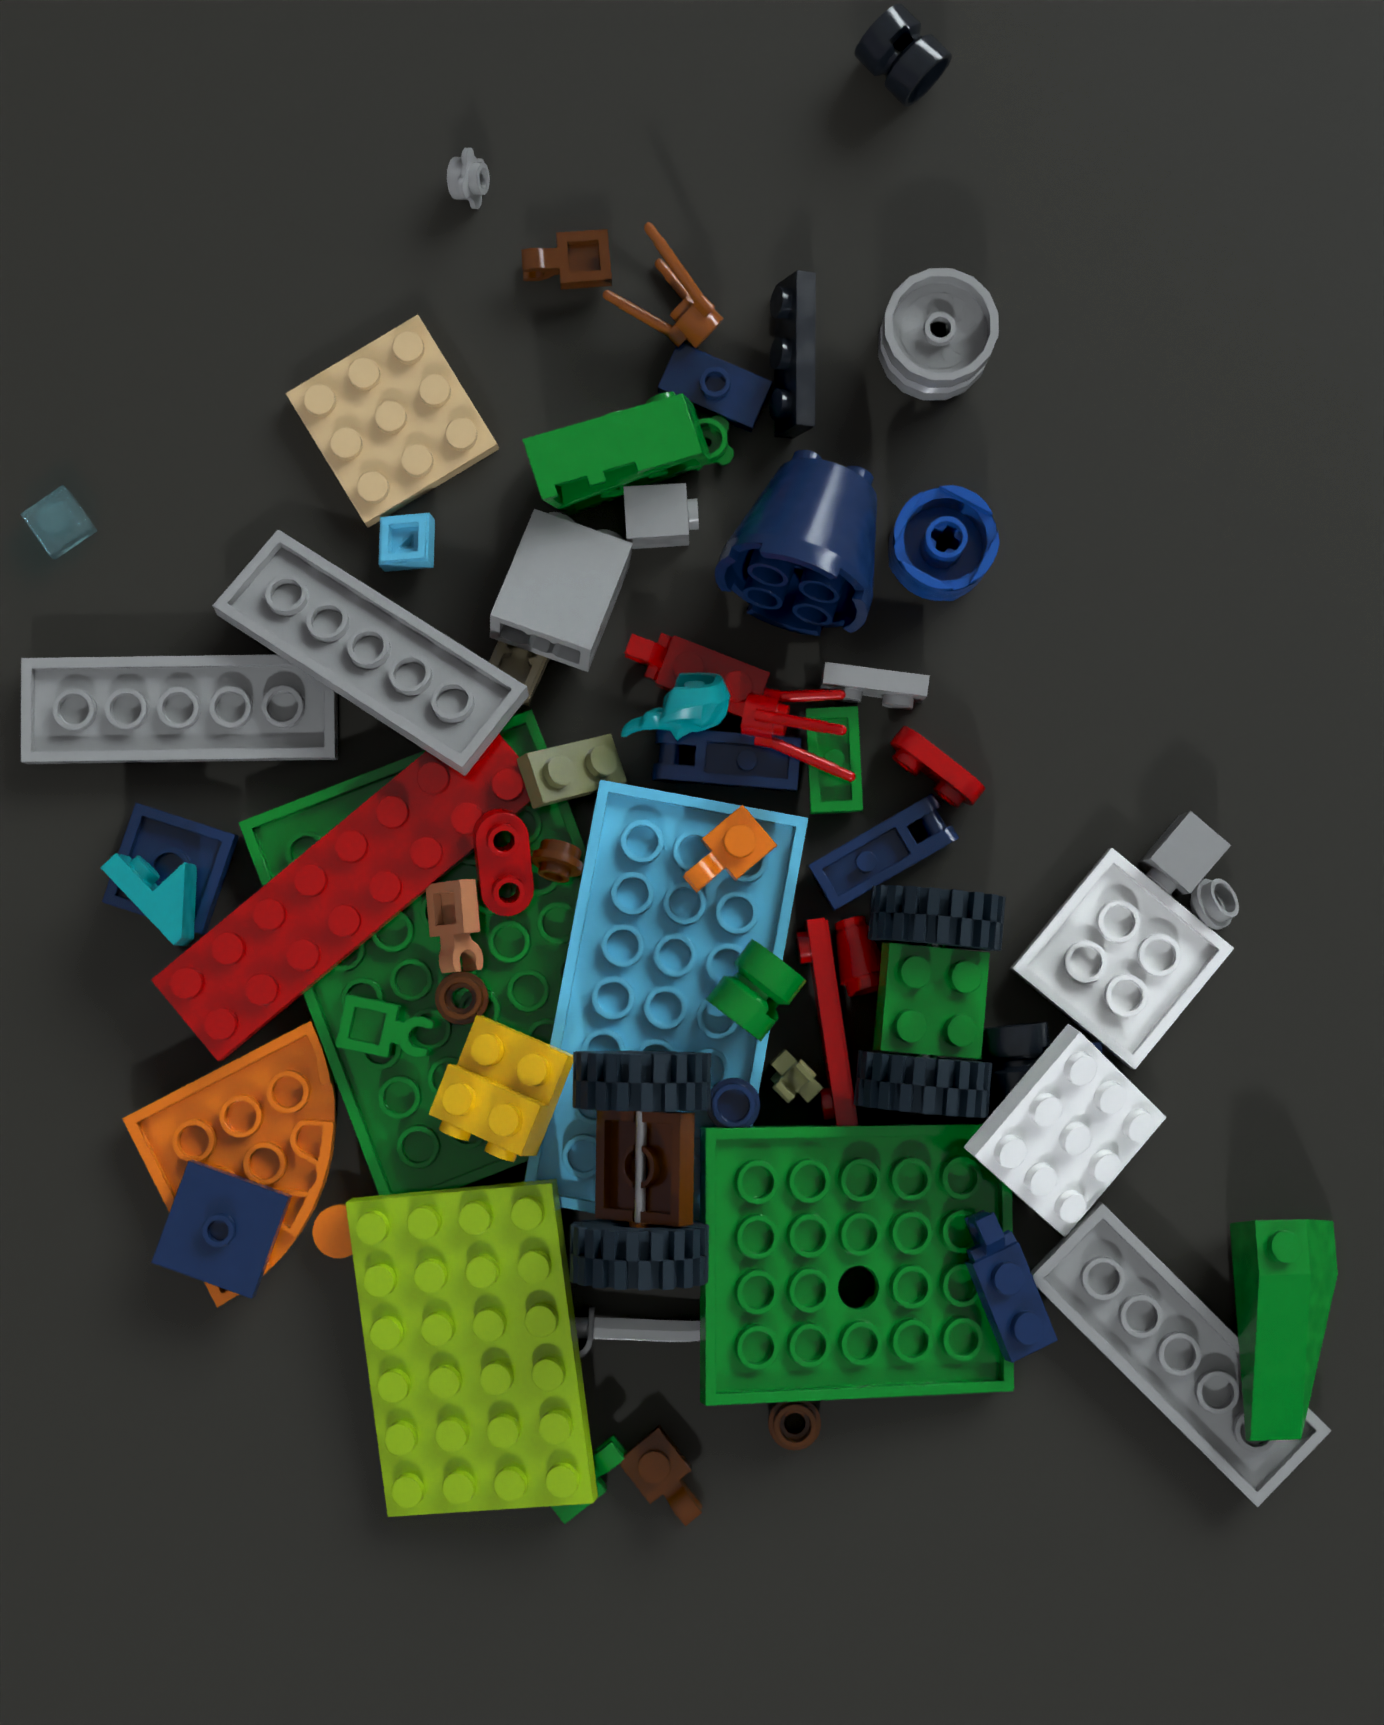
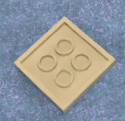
[286,314,499,528]

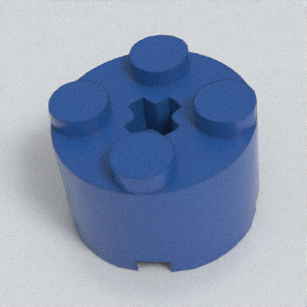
[888,485,999,601]

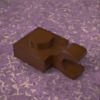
[521,229,612,290]
[619,1425,703,1526]

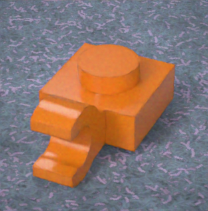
[683,804,777,893]

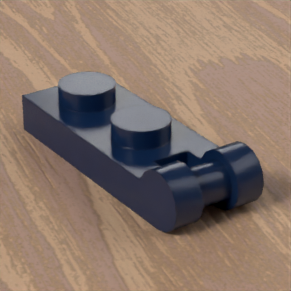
[652,729,801,792]
[807,793,959,911]

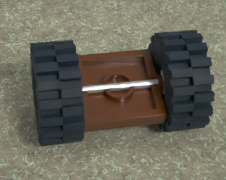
[570,1051,711,1290]

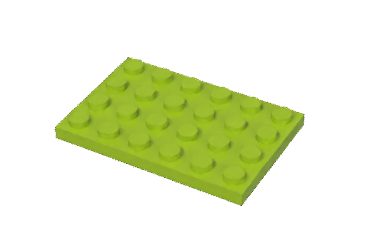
[346,1179,598,1517]

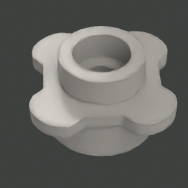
[447,148,490,209]

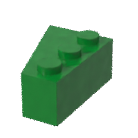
[522,392,712,516]

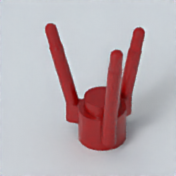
[741,688,856,782]

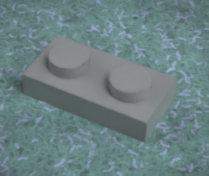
[820,662,930,710]

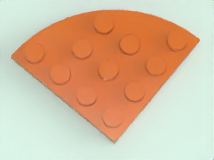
[122,1021,337,1308]

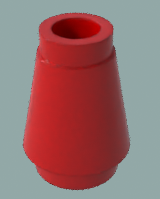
[835,916,881,997]

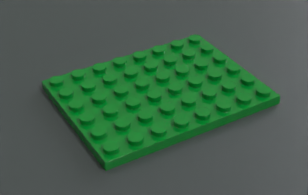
[238,709,587,1195]

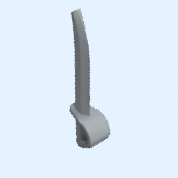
[575,1307,700,1359]

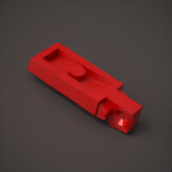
[624,633,770,720]

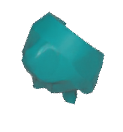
[621,672,731,741]

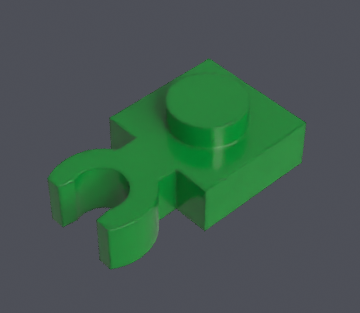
[335,994,436,1058]

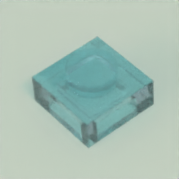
[20,485,97,560]

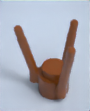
[603,222,724,349]

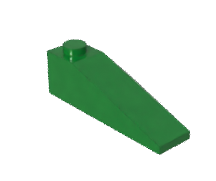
[1230,1219,1338,1441]

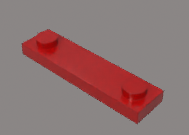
[796,917,858,1125]

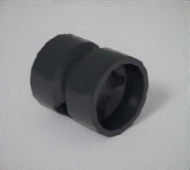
[854,4,952,107]
[982,1022,1050,1103]

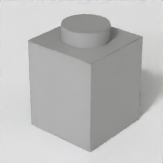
[623,483,699,549]
[1139,811,1231,896]

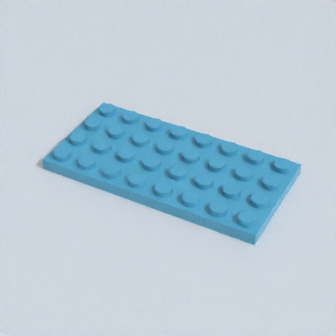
[524,780,808,1222]

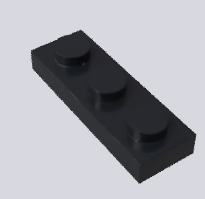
[769,270,816,439]

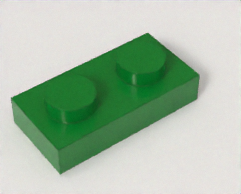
[805,706,863,814]

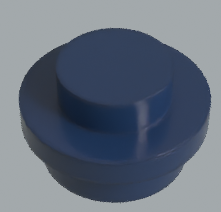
[707,1078,760,1127]

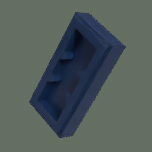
[658,343,772,433]

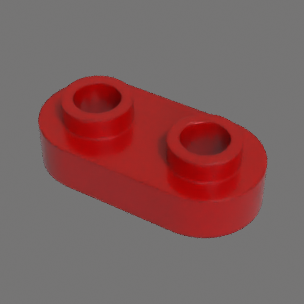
[890,726,986,808]
[473,808,534,916]

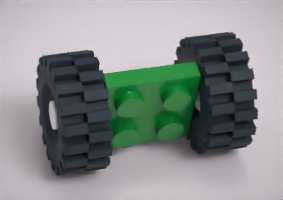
[854,885,1006,1118]

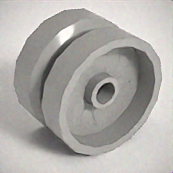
[878,268,999,400]

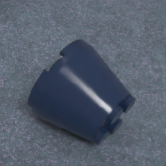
[715,450,877,636]

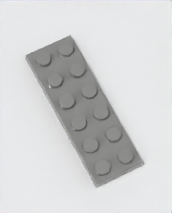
[212,530,529,776]
[21,654,338,764]
[1031,1202,1331,1507]

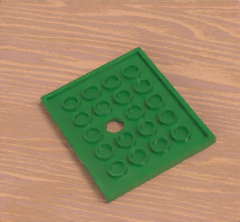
[700,1123,1014,1406]

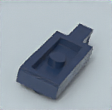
[964,1210,1058,1363]

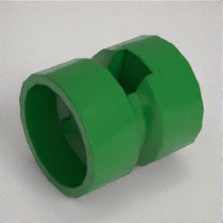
[706,939,807,1042]

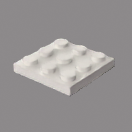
[1010,848,1234,1070]
[964,1024,1166,1237]

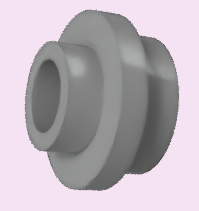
[1190,878,1239,930]

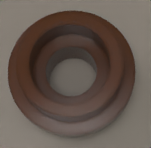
[531,839,584,883]
[435,972,489,1025]
[768,1401,821,1450]

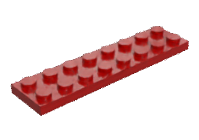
[151,734,531,1061]

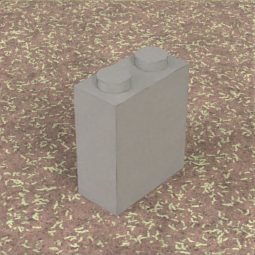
[490,509,633,672]

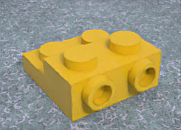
[429,1015,573,1162]

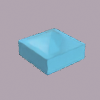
[379,513,435,572]

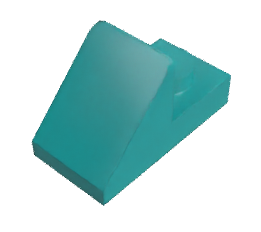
[100,853,197,946]

